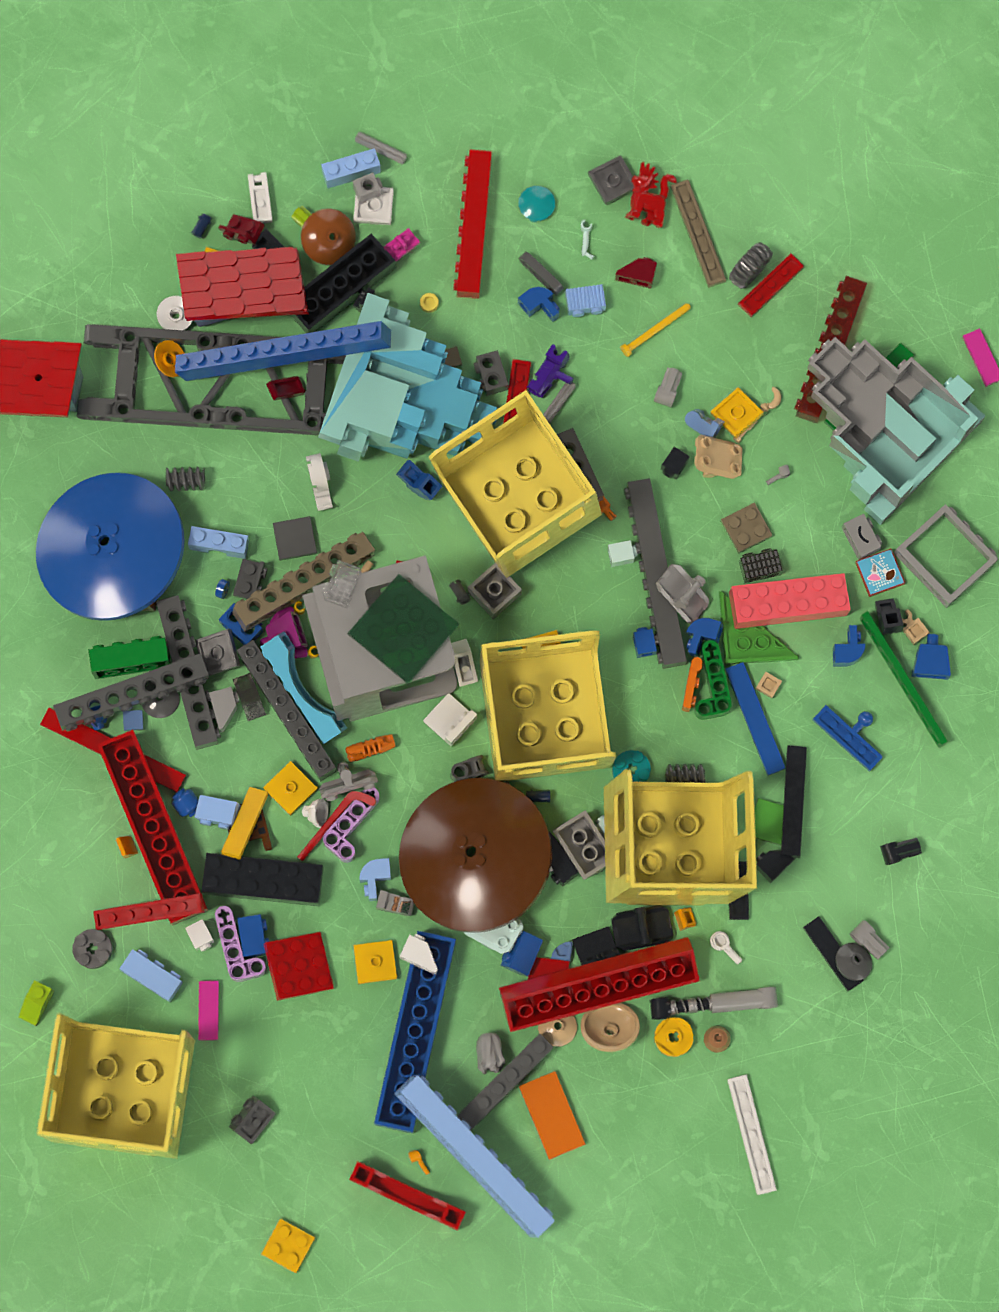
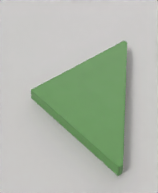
[719,591,799,665]

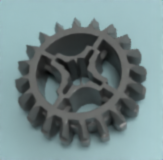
[729,242,773,289]

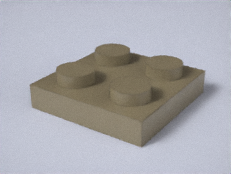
[721,502,772,554]

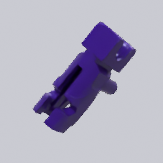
[527,344,573,398]

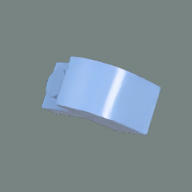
[360,858,391,901]

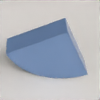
[551,942,573,961]

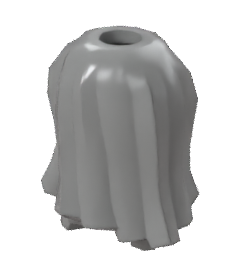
[476,1033,506,1074]

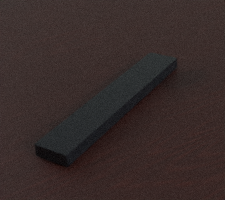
[780,745,807,858]

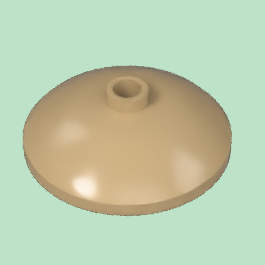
[581,1003,640,1052]

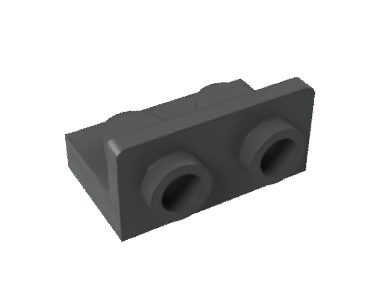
[233,559,268,600]
[229,1096,276,1145]

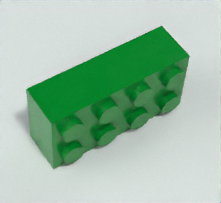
[88,636,171,680]

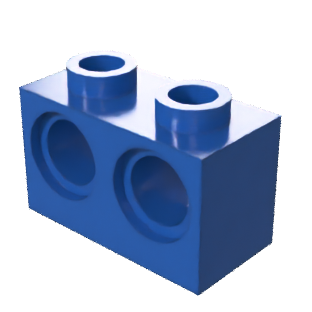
[218,603,263,645]

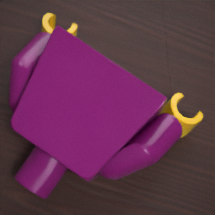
[260,601,319,659]

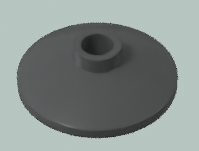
[142,681,179,718]
[835,943,872,981]

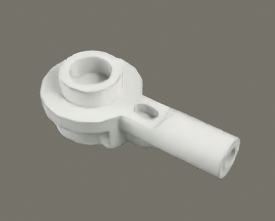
[710,931,743,965]

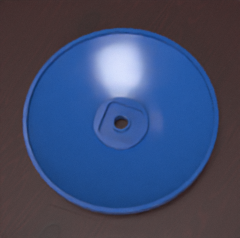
[36,473,185,621]

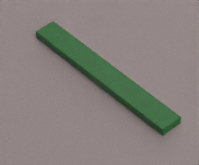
[860,611,948,748]

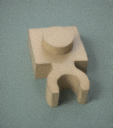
[902,609,930,645]

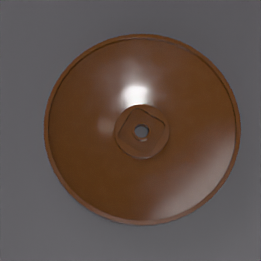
[399,778,552,933]

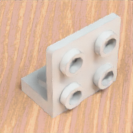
[423,694,477,746]

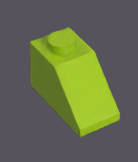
[18,980,54,1026]

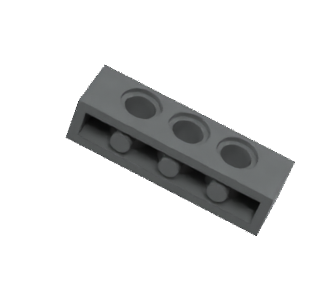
[557,428,604,502]

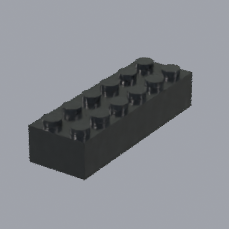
[291,233,396,333]
[202,853,324,906]

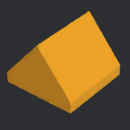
[674,907,697,931]

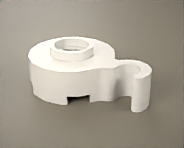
[306,453,333,511]

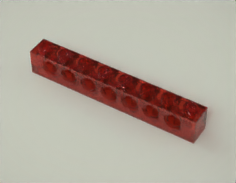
[794,276,867,424]

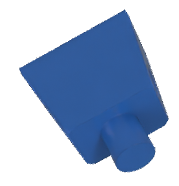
[912,634,951,680]

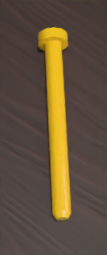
[620,303,691,357]

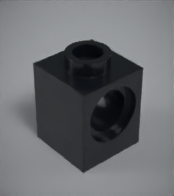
[661,446,690,479]

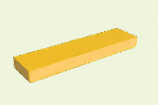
[221,787,268,859]

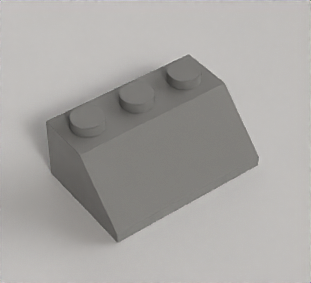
[553,810,605,880]

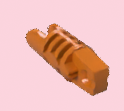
[345,734,396,762]

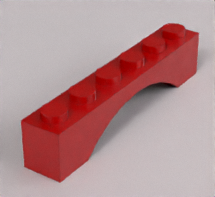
[349,1161,466,1231]

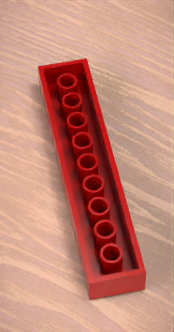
[97,730,208,926]
[499,937,700,1032]

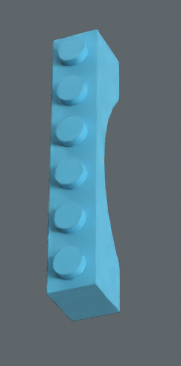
[260,631,347,744]

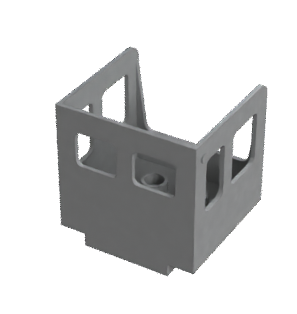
[302,555,457,722]

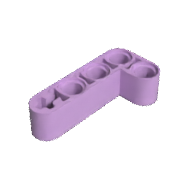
[323,788,380,863]
[215,906,266,982]

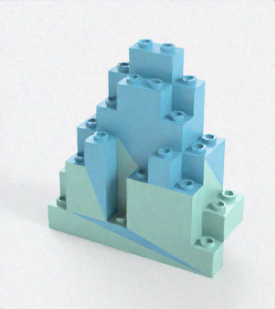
[318,293,497,461]

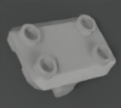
[656,564,709,624]
[319,762,378,801]

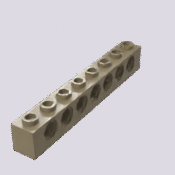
[233,532,375,632]

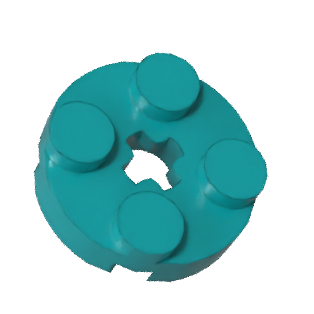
[612,750,651,782]

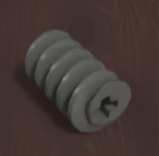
[166,467,205,491]
[665,764,705,783]

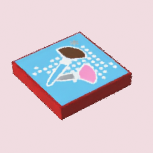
[855,549,905,597]

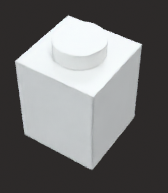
[185,919,214,952]

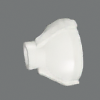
[302,799,329,828]

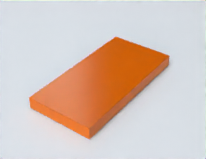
[519,1071,585,1160]

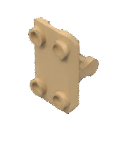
[694,434,742,479]

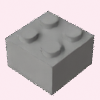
[468,563,522,619]

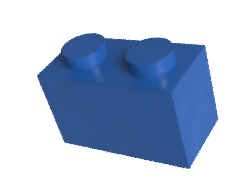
[237,914,269,959]
[500,931,543,976]

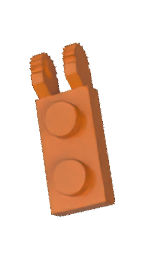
[682,657,703,712]

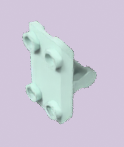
[464,918,523,954]

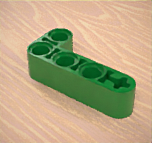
[694,640,732,720]

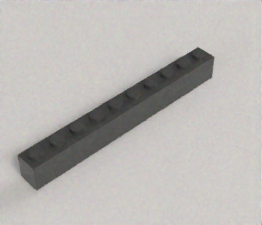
[624,478,686,669]

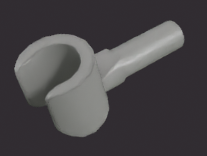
[766,465,790,485]

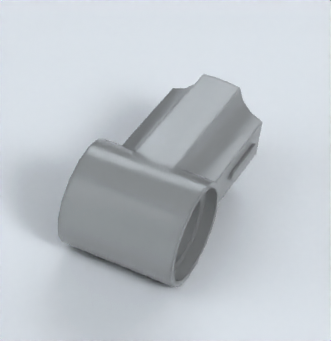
[654,368,682,407]
[850,920,890,960]

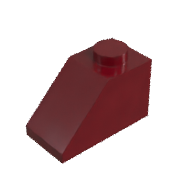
[615,257,657,289]

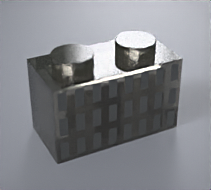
[739,548,783,584]

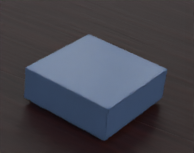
[123,710,144,731]

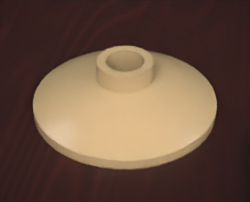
[538,1016,577,1047]

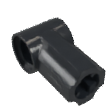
[880,838,922,865]

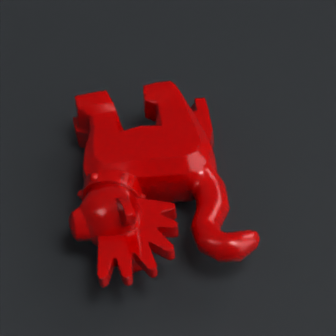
[625,162,677,228]

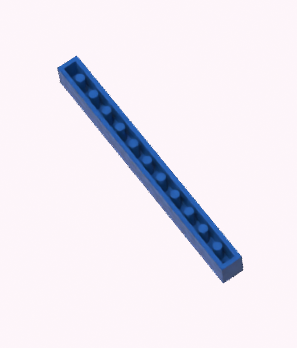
[175,321,391,381]

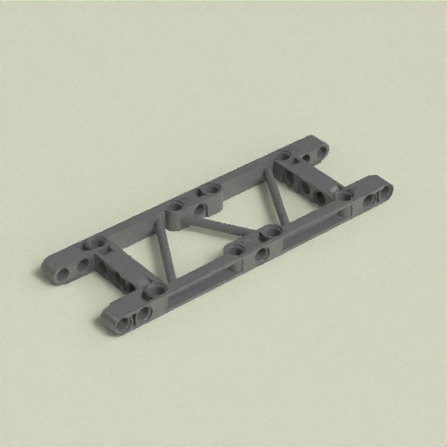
[77,324,346,436]

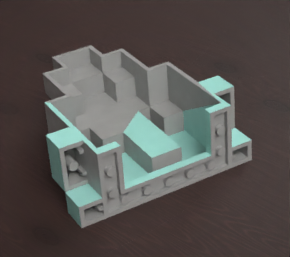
[807,337,985,525]

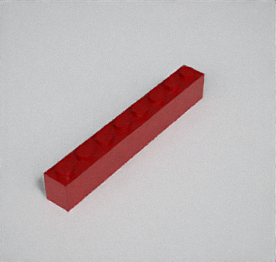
[453,149,492,299]

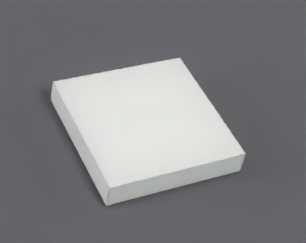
[354,186,394,225]

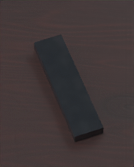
[803,916,864,992]

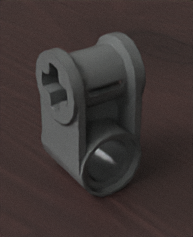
[450,755,489,782]

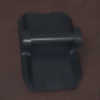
[611,905,674,951]

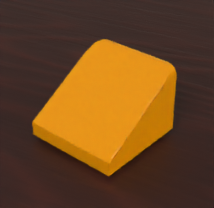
[116,836,138,859]

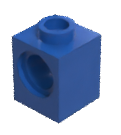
[633,627,657,658]

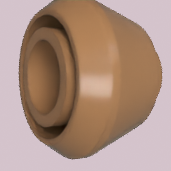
[704,1026,731,1053]

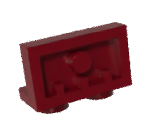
[218,214,265,245]

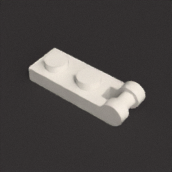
[248,172,272,223]

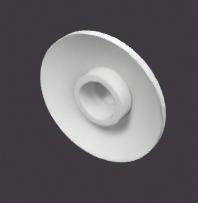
[157,296,193,330]

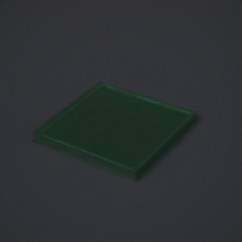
[347,574,460,685]

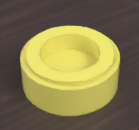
[420,293,439,313]

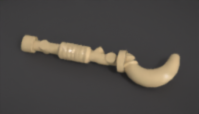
[733,387,782,443]

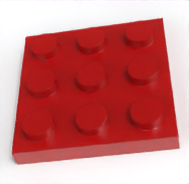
[264,932,334,1001]

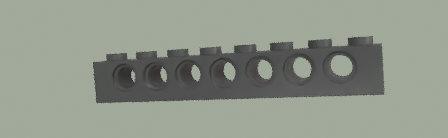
[156,595,221,750]
[237,640,336,782]
[53,653,209,731]

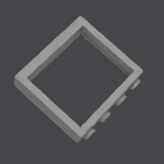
[894,504,998,608]

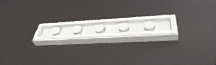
[727,1074,776,1195]

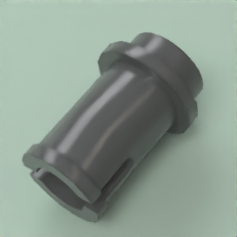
[449,579,471,605]

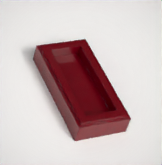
[266,376,305,401]

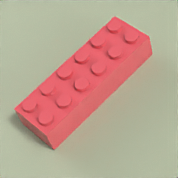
[729,573,851,629]

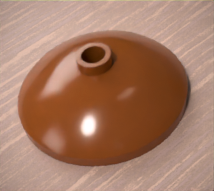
[301,209,356,265]

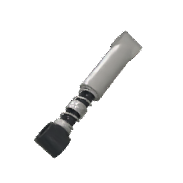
[650,987,778,1020]

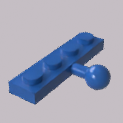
[812,705,883,772]

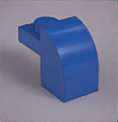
[518,287,560,322]
[396,460,442,500]
[686,618,724,657]
[833,625,865,667]

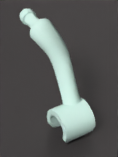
[581,220,594,259]

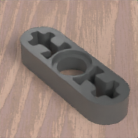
[518,251,564,296]

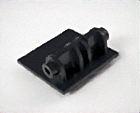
[572,926,620,965]

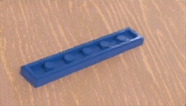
[725,662,786,776]

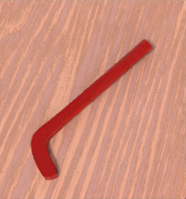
[297,791,376,861]

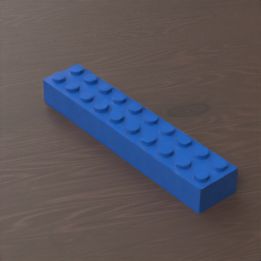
[374,931,456,1134]

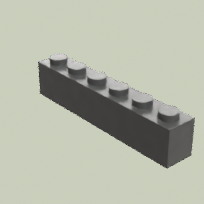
[457,1033,553,1131]

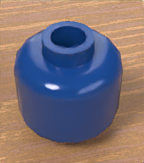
[172,788,199,817]

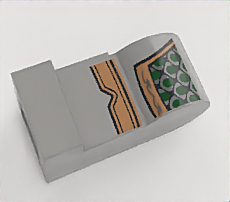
[376,890,414,916]

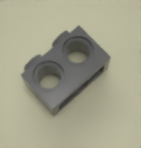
[473,350,508,396]

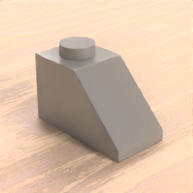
[209,687,240,733]

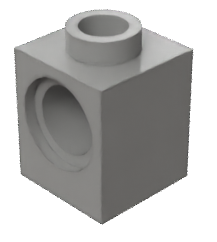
[352,173,383,203]

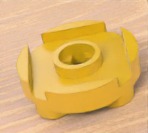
[654,1017,693,1057]

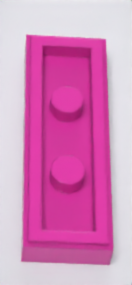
[962,329,999,387]
[198,981,219,1041]

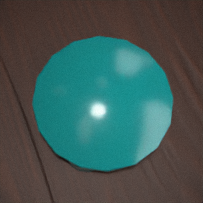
[519,186,555,222]

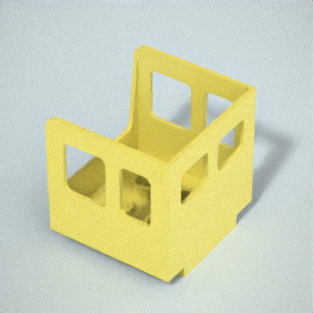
[429,390,602,578]
[480,631,616,782]
[604,769,757,906]
[37,1013,195,1159]

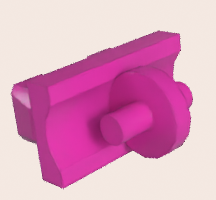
[384,228,420,262]

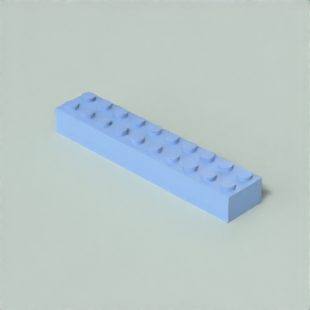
[394,1075,555,1238]

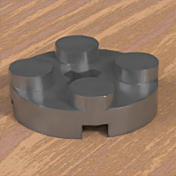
[72,929,112,969]

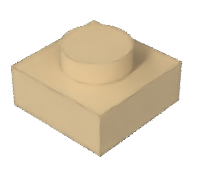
[755,672,782,699]

